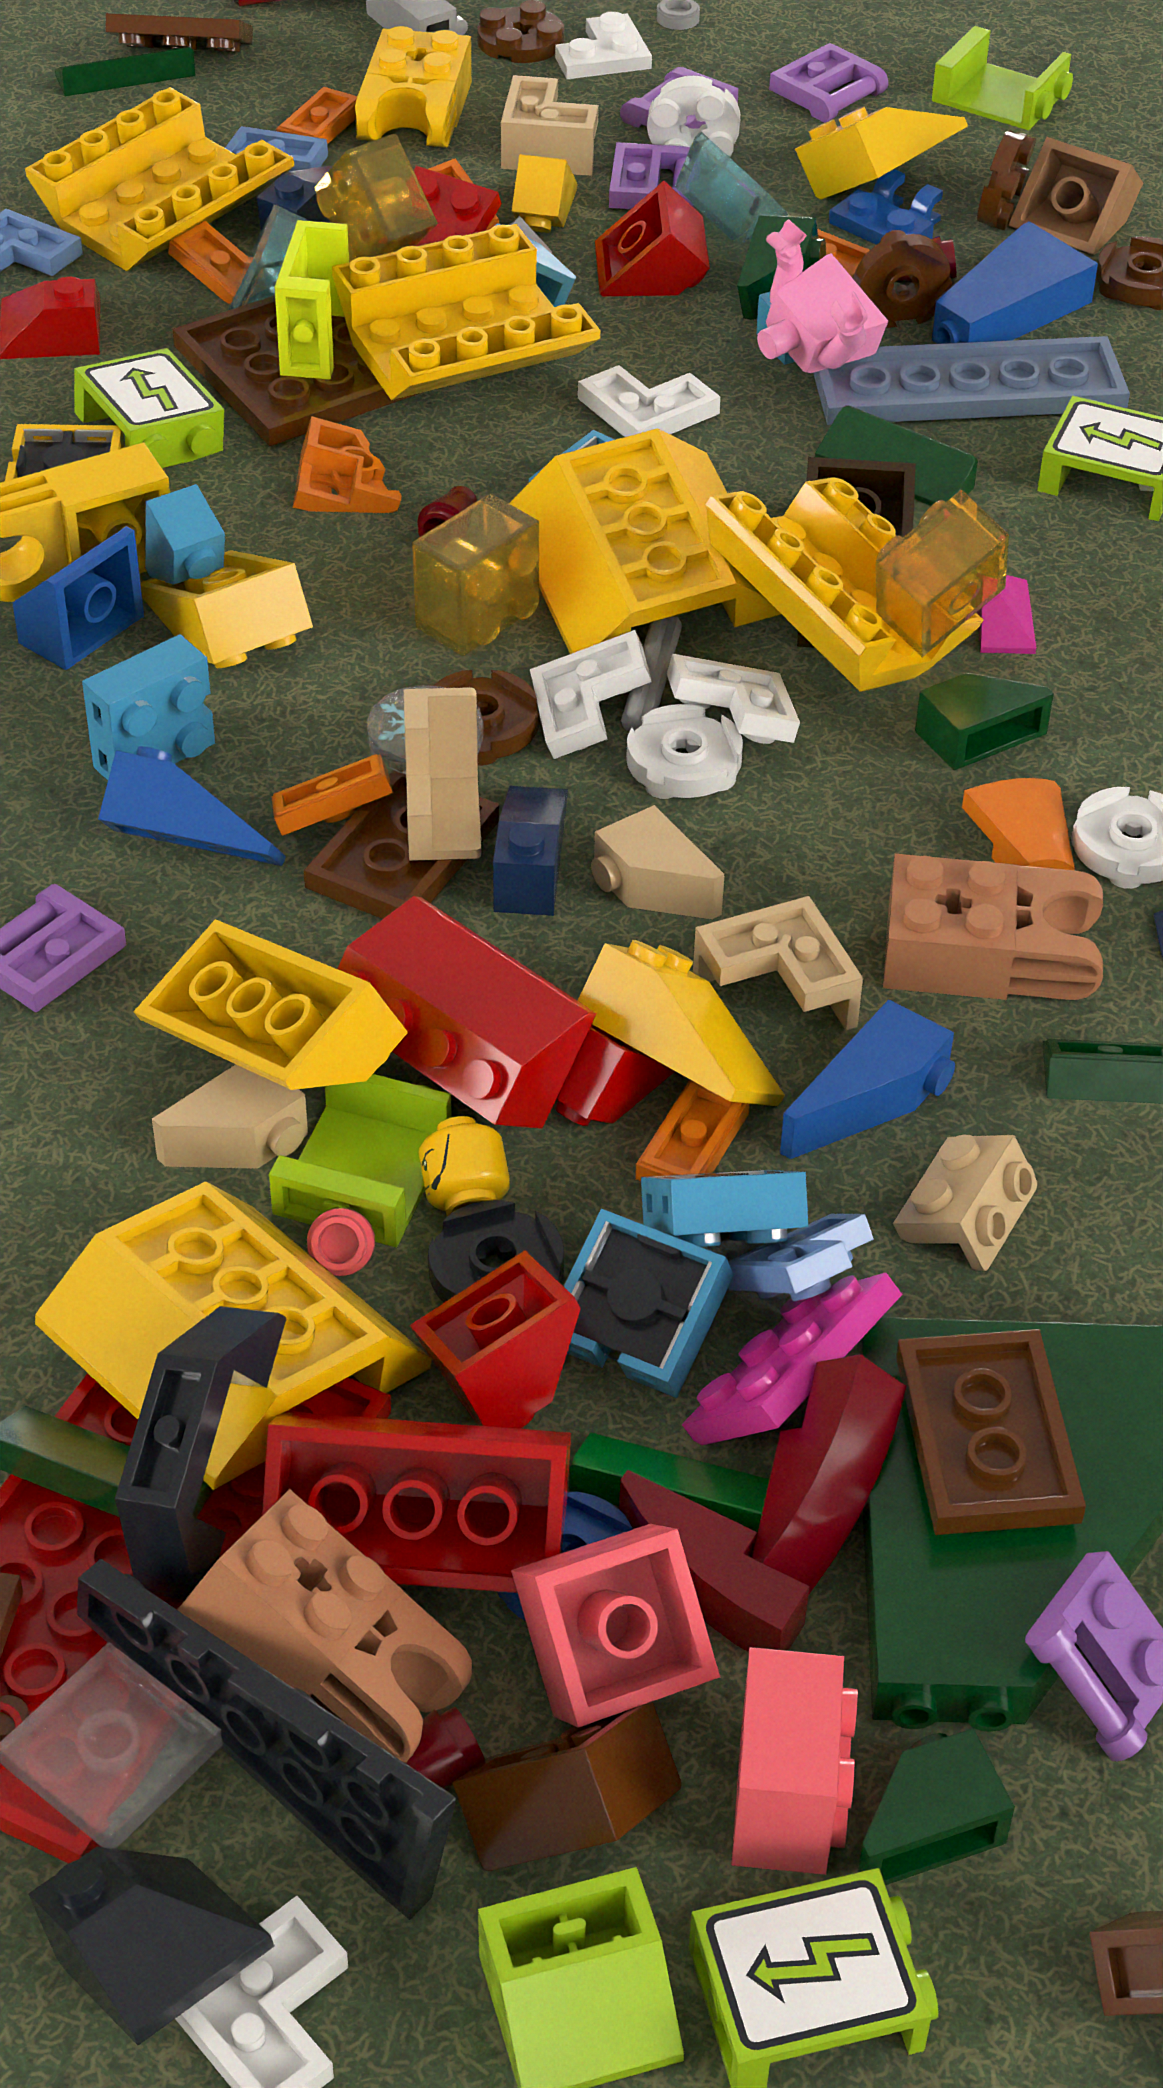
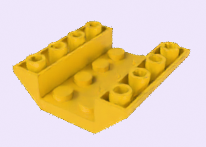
[25,87,294,271]
[332,224,601,400]
[505,428,781,654]
[705,477,984,692]
[35,1181,432,1490]

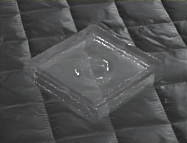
[0,1642,222,1849]

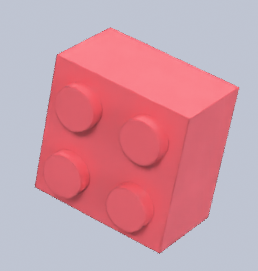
[511,1524,720,1728]
[731,1647,858,1875]

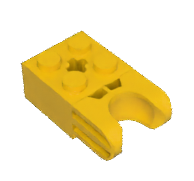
[355,26,472,148]
[0,443,170,602]

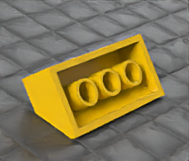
[134,919,408,1090]

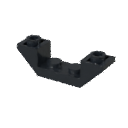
[115,1306,286,1602]

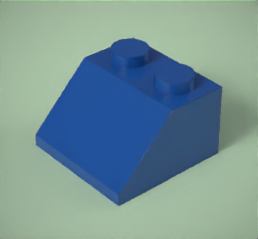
[12,526,144,670]

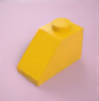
[512,154,578,233]

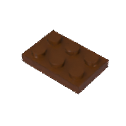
[106,13,253,52]
[304,765,499,919]
[896,1329,1086,1535]

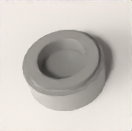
[657,0,700,30]

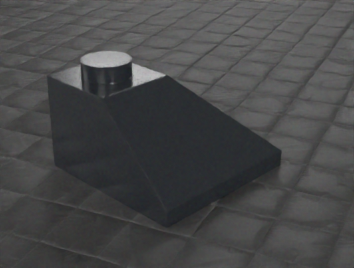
[28,1846,275,2045]

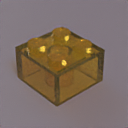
[314,133,438,262]
[876,489,1009,657]
[412,493,540,657]

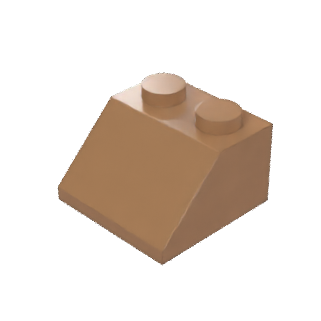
[1008,137,1143,255]

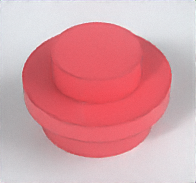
[307,1208,375,1276]

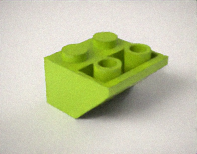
[478,1867,684,2088]

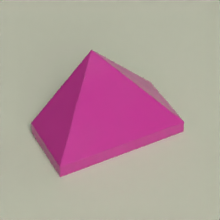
[973,569,1036,654]

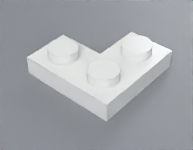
[555,12,652,79]
[578,365,721,437]
[530,630,652,759]
[667,654,800,744]
[175,1896,348,2088]

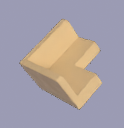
[501,75,599,176]
[404,688,481,861]
[693,896,863,1030]

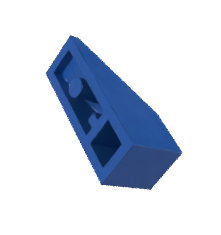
[98,746,286,866]
[780,999,955,1159]

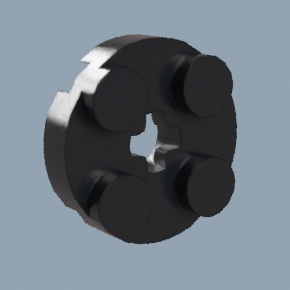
[428,1200,564,1303]

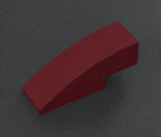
[752,1354,907,1594]
[619,1470,810,1652]

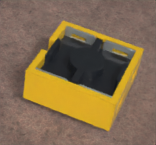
[5,424,125,481]

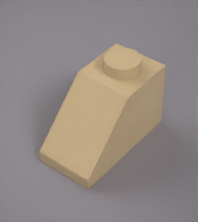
[591,805,724,919]
[152,1065,308,1169]

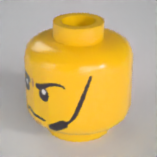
[418,1116,510,1216]

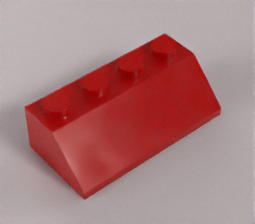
[337,896,597,1129]
[262,1412,571,1593]

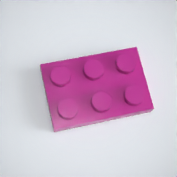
[682,1273,903,1445]

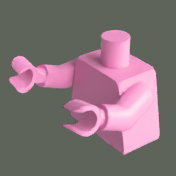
[757,219,888,373]

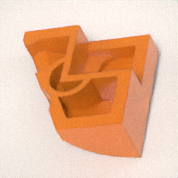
[293,416,402,513]
[962,778,1075,871]

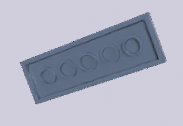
[813,336,1130,425]

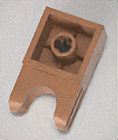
[883,854,1103,1000]
[178,1489,472,1763]

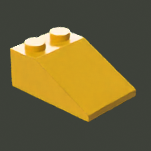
[795,107,968,200]
[140,550,313,668]
[577,940,785,1106]

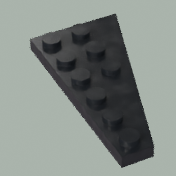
[77,1559,457,1920]

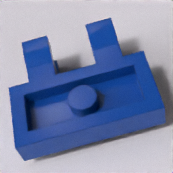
[829,169,943,245]

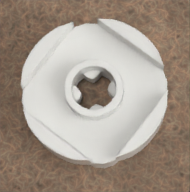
[647,76,740,164]
[627,704,743,799]
[1071,787,1163,889]

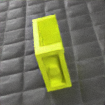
[275,220,349,380]

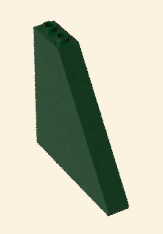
[856,1317,1163,1732]

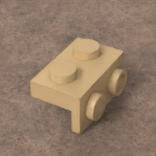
[893,1135,1037,1271]

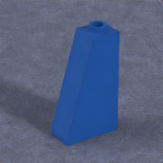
[932,221,1098,344]

